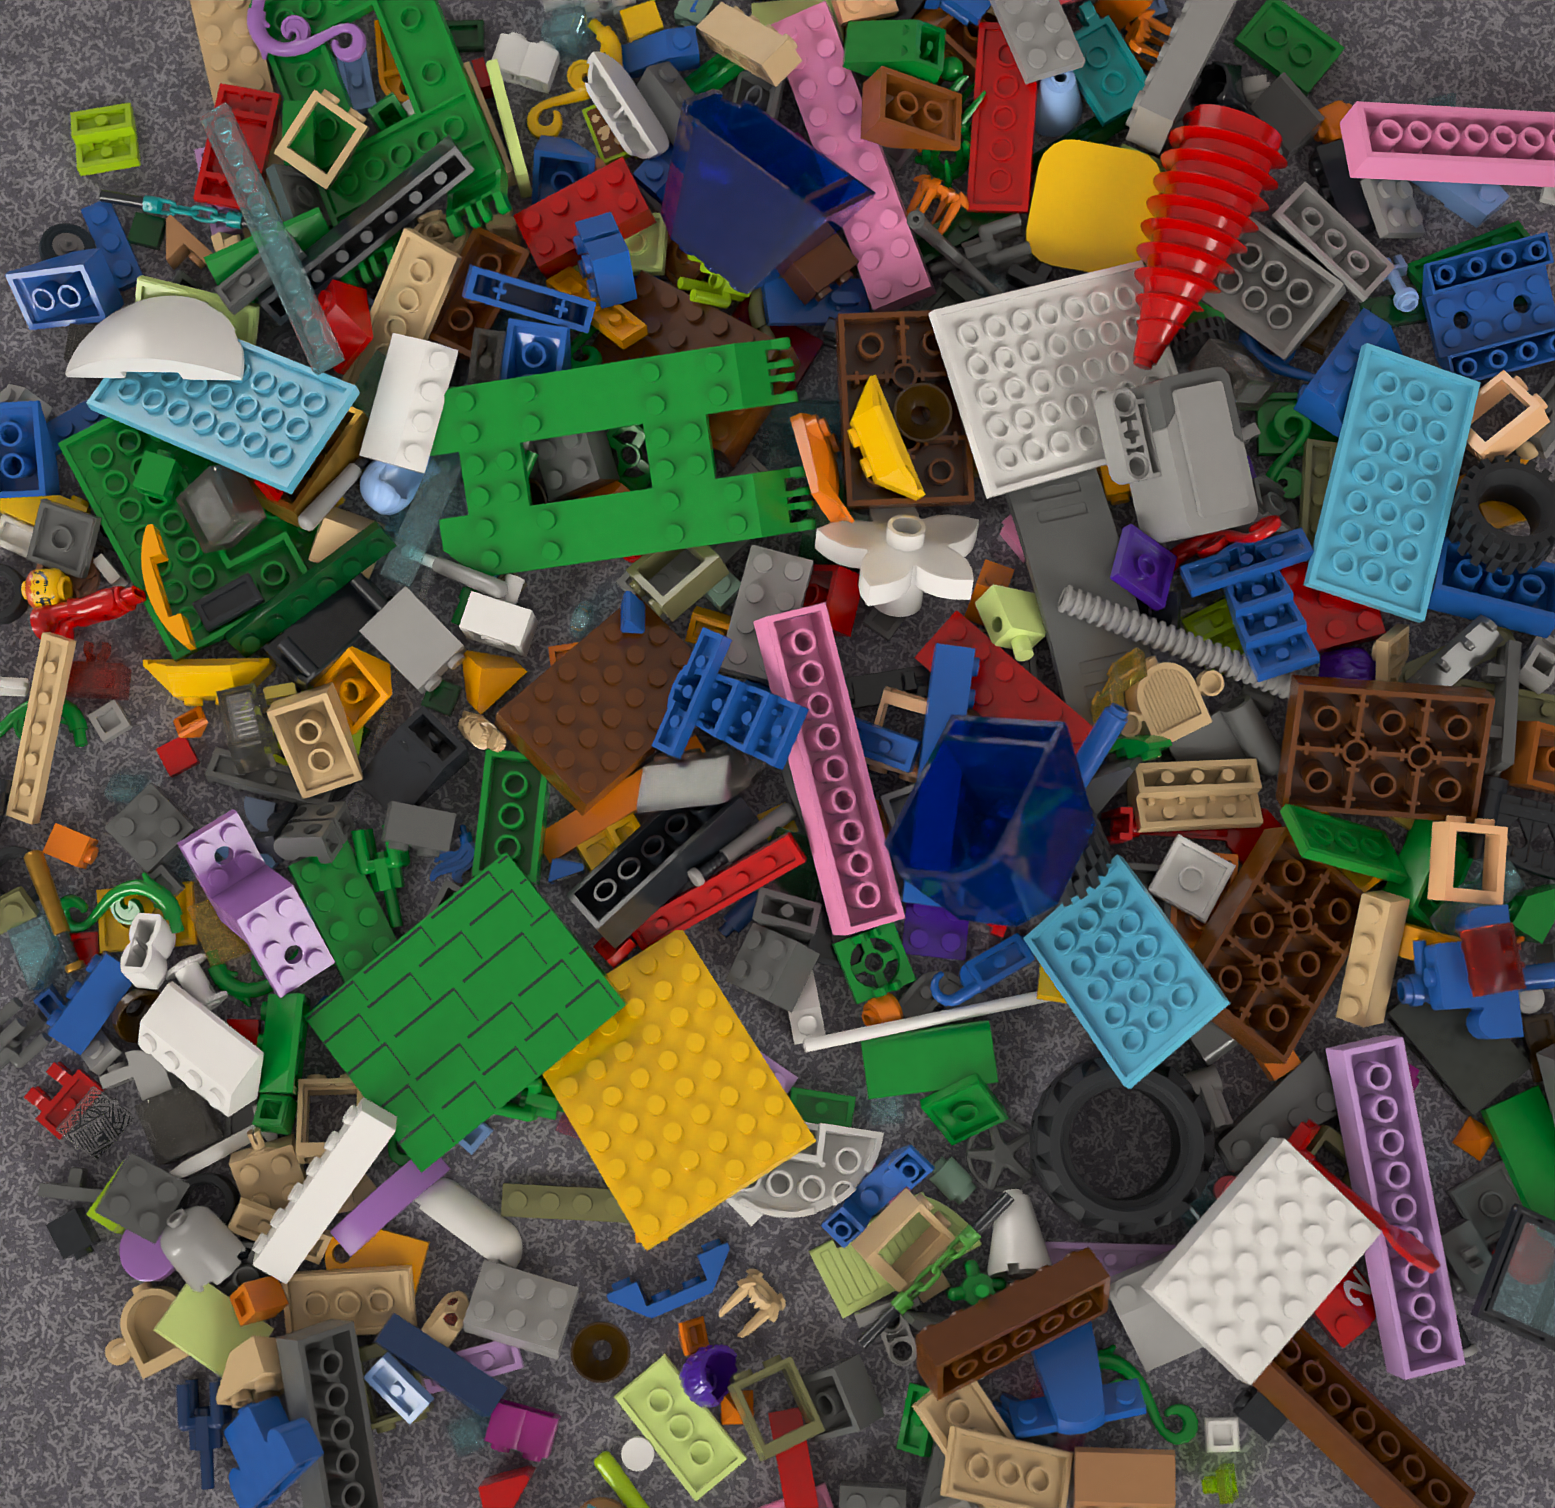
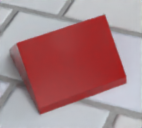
[478,1465,536,1508]

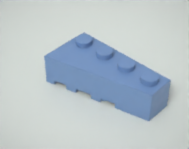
[1409,180,1510,228]

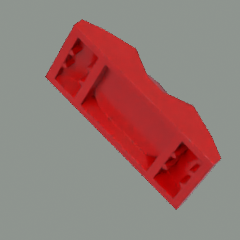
[193,83,281,212]

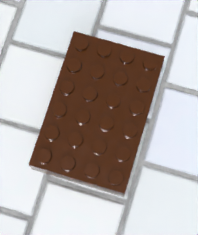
[580,270,801,468]
[835,310,975,510]
[494,593,693,816]
[1275,675,1496,823]
[1192,827,1364,1064]

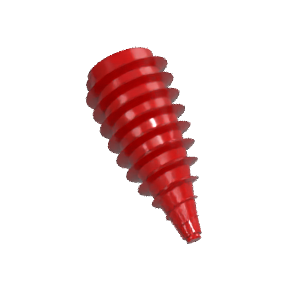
[1133,104,1288,370]

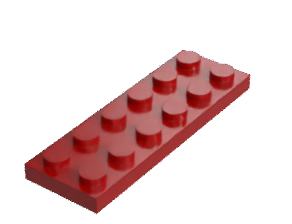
[966,22,1038,214]
[914,610,1093,783]

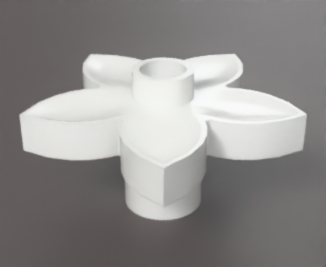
[815,507,979,617]

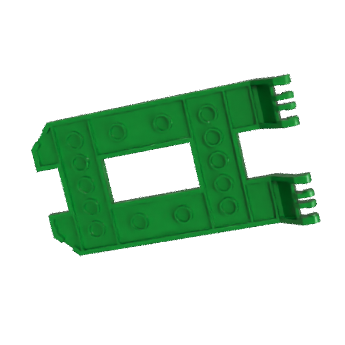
[248,0,512,287]
[430,337,817,576]

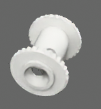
[166,953,228,1011]

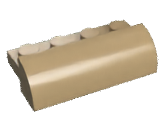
[1127,758,1264,833]

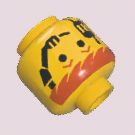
[21,568,73,608]

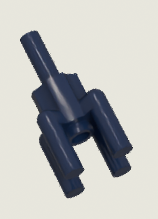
[176,1377,233,1490]

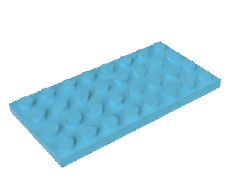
[86,338,360,494]
[1303,343,1481,623]

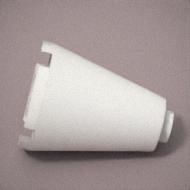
[987,1189,1052,1283]

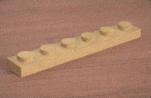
[6,632,76,825]

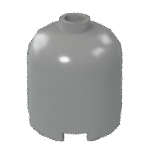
[160,1206,246,1292]

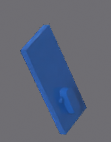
[760,278,870,326]

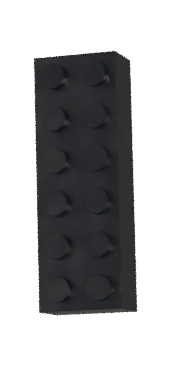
[566,765,757,949]

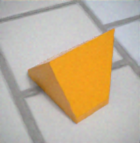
[462,650,527,715]

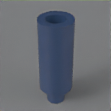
[718,886,765,939]

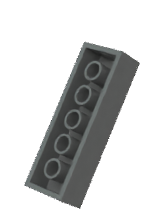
[276,1319,384,1508]

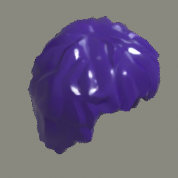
[1318,647,1376,681]
[679,1344,737,1408]

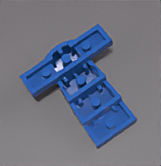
[1180,527,1320,682]
[652,627,809,770]
[1008,1321,1146,1440]

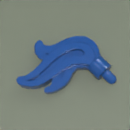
[430,824,475,883]

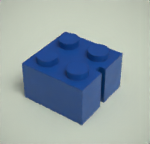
[573,212,637,309]

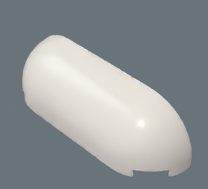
[585,51,669,159]
[414,1177,523,1269]

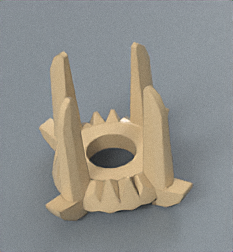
[719,1269,786,1338]

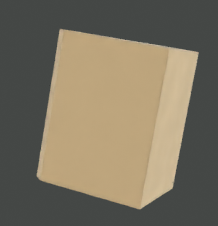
[308,506,386,580]

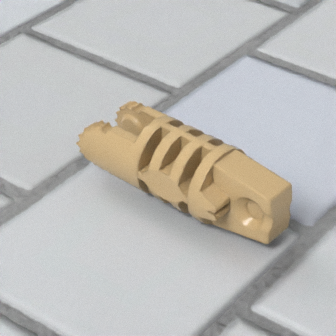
[458,711,507,752]

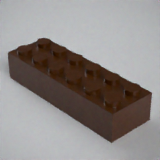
[916,1246,1111,1401]

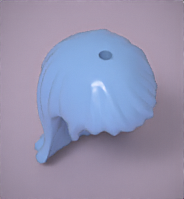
[360,456,442,515]

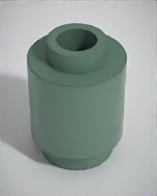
[929,1156,977,1205]

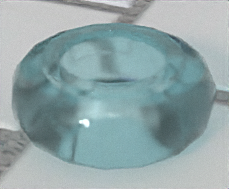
[570,601,594,639]

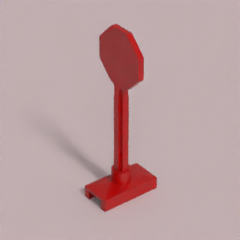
[1101,807,1282,864]
[1287,1118,1441,1274]

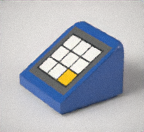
[548,858,587,884]

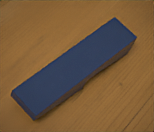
[374,1313,507,1417]

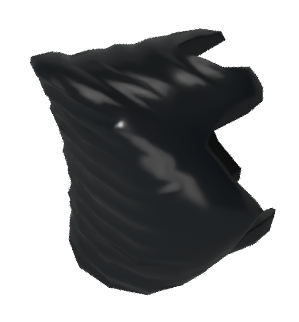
[1192,61,1248,112]

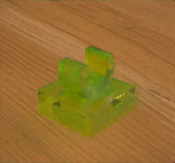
[1201,1463,1239,1504]

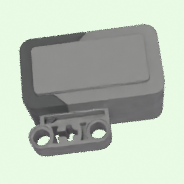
[1095,367,1258,544]

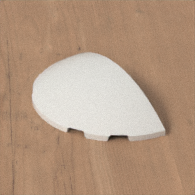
[65,296,245,380]
[731,1122,884,1218]

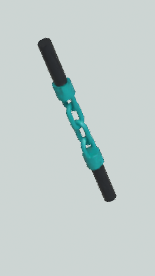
[99,189,283,231]

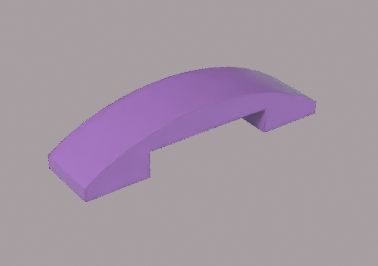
[330,1157,451,1257]

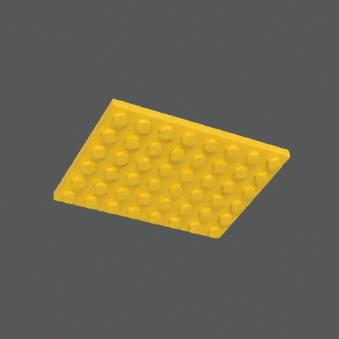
[542,930,816,1251]

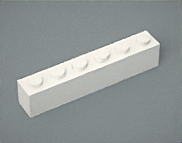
[252,1097,397,1284]

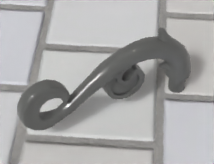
[907,210,1003,296]

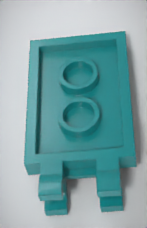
[1073,1,1147,127]

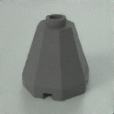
[1225,474,1299,547]

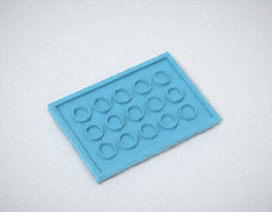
[1023,854,1230,1089]

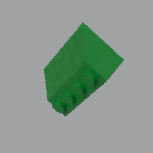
[203,207,331,303]

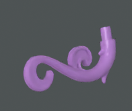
[247,0,367,63]

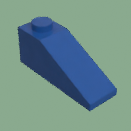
[621,25,700,78]

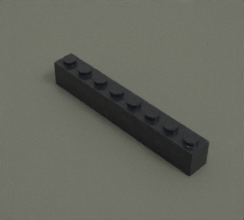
[258,135,475,326]

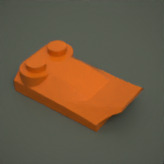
[790,413,854,523]

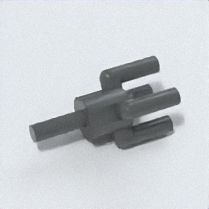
[929,213,1032,276]
[0,997,52,1070]

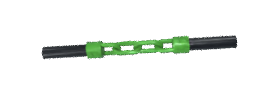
[856,1191,1015,1349]

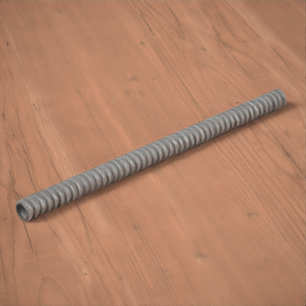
[1057,585,1501,777]

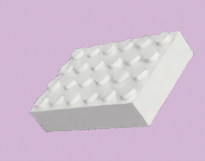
[1141,1137,1382,1385]

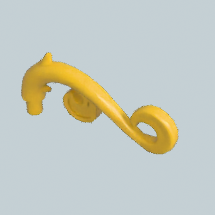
[527,18,623,139]

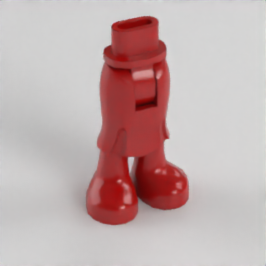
[30,585,146,640]

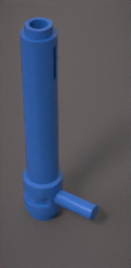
[999,703,1129,860]
[1397,940,1555,1007]

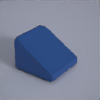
[620,591,645,634]

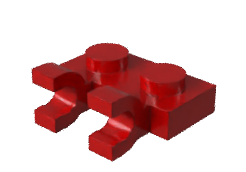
[24,1061,106,1140]

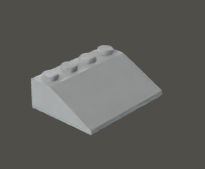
[1201,216,1347,361]
[1109,1249,1203,1372]

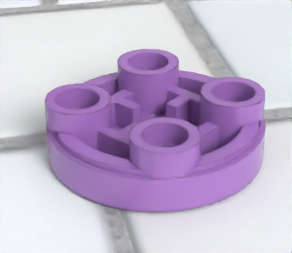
[119,1229,176,1282]

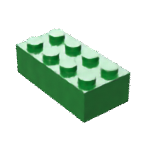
[472,749,551,886]

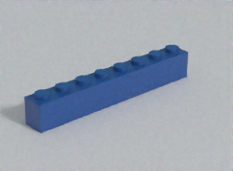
[901,643,980,907]

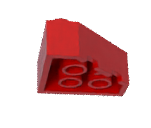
[1279,561,1386,654]

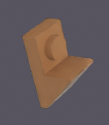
[166,214,212,270]

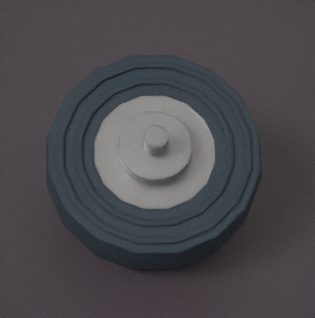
[39,223,96,261]

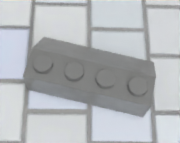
[1271,182,1395,303]

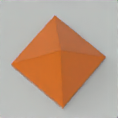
[173,706,208,738]
[1452,1116,1494,1161]
[678,1316,709,1356]
[721,1390,754,1425]

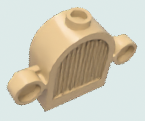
[1119,656,1224,742]
[105,1282,190,1379]

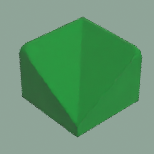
[252,1093,298,1135]

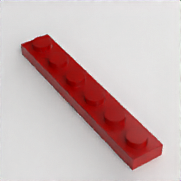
[631,831,807,951]

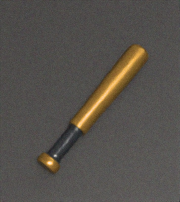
[24,849,85,974]

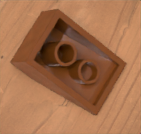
[860,66,962,151]
[1500,721,1555,795]

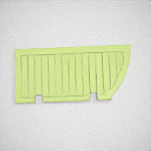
[809,1191,982,1318]

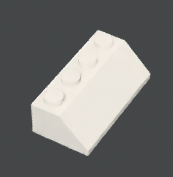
[359,333,459,473]
[138,981,264,1117]

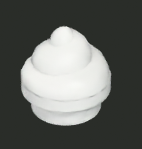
[1242,74,1270,104]

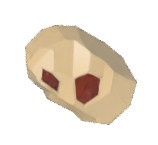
[421,1291,470,1348]

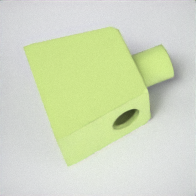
[975,584,1046,661]

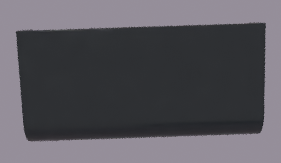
[263,573,393,691]

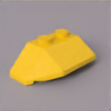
[847,375,925,501]
[143,658,276,706]

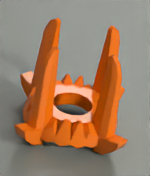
[1124,9,1172,71]
[906,174,969,235]

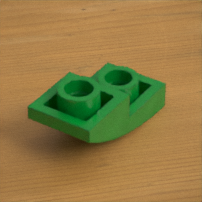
[282,100,317,166]
[1107,735,1173,762]

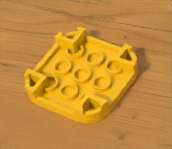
[1025,140,1161,272]

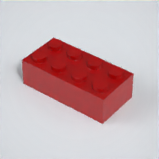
[513,157,657,279]

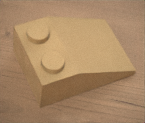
[266,682,363,799]

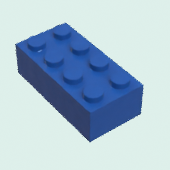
[1428,537,1555,638]

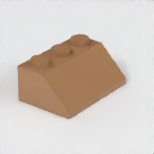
[1068,1447,1175,1508]

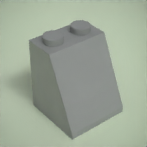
[359,586,467,694]

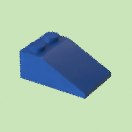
[5,248,125,330]
[500,318,571,380]
[0,401,60,498]

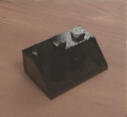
[636,744,751,813]

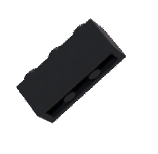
[1308,139,1376,235]

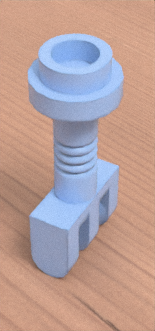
[1383,254,1419,312]

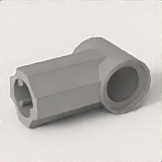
[1182,1065,1233,1133]

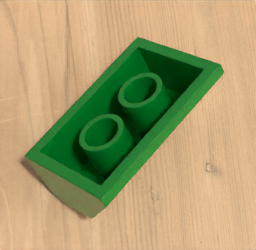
[1382,819,1473,933]
[257,993,311,1096]

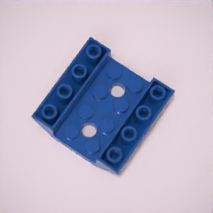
[1422,232,1555,381]

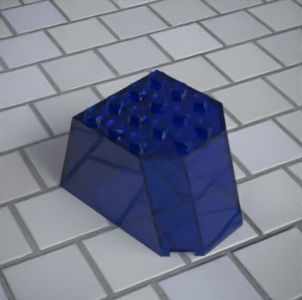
[660,89,876,295]
[884,715,1095,927]

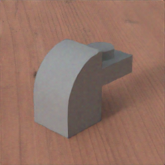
[1519,635,1555,695]
[99,1050,180,1101]

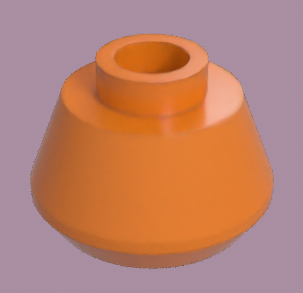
[862,992,903,1026]

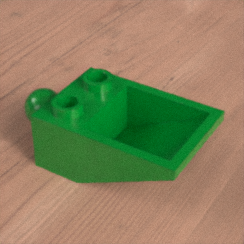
[842,19,963,84]

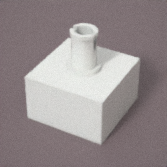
[459,574,538,657]

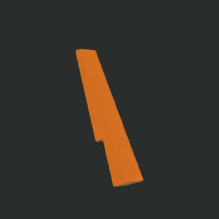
[543,735,713,864]

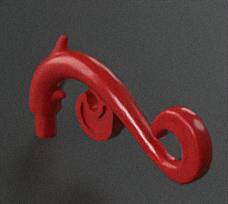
[1170,515,1282,572]

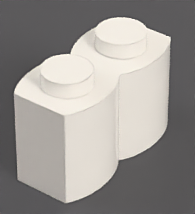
[492,32,560,93]
[120,913,176,989]

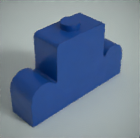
[462,265,596,334]
[1423,904,1524,1039]
[224,1396,324,1508]

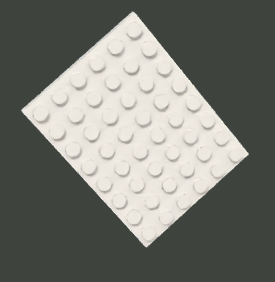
[928,260,1178,498]

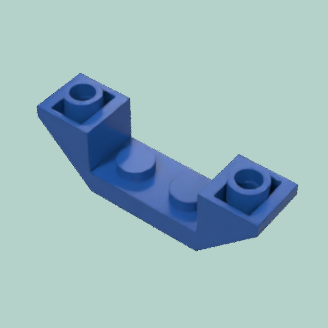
[821,1144,934,1248]
[606,1238,731,1319]

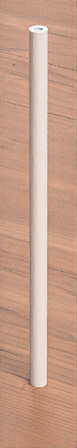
[803,991,1050,1052]

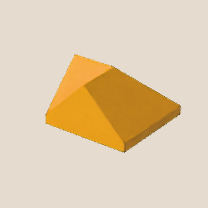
[313,646,392,735]

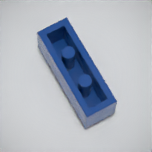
[46,951,133,1056]

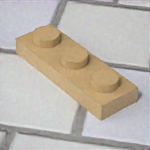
[228,1197,332,1265]

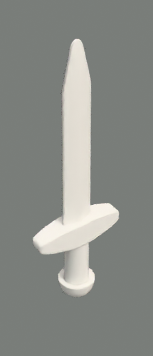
[169,1100,298,1178]

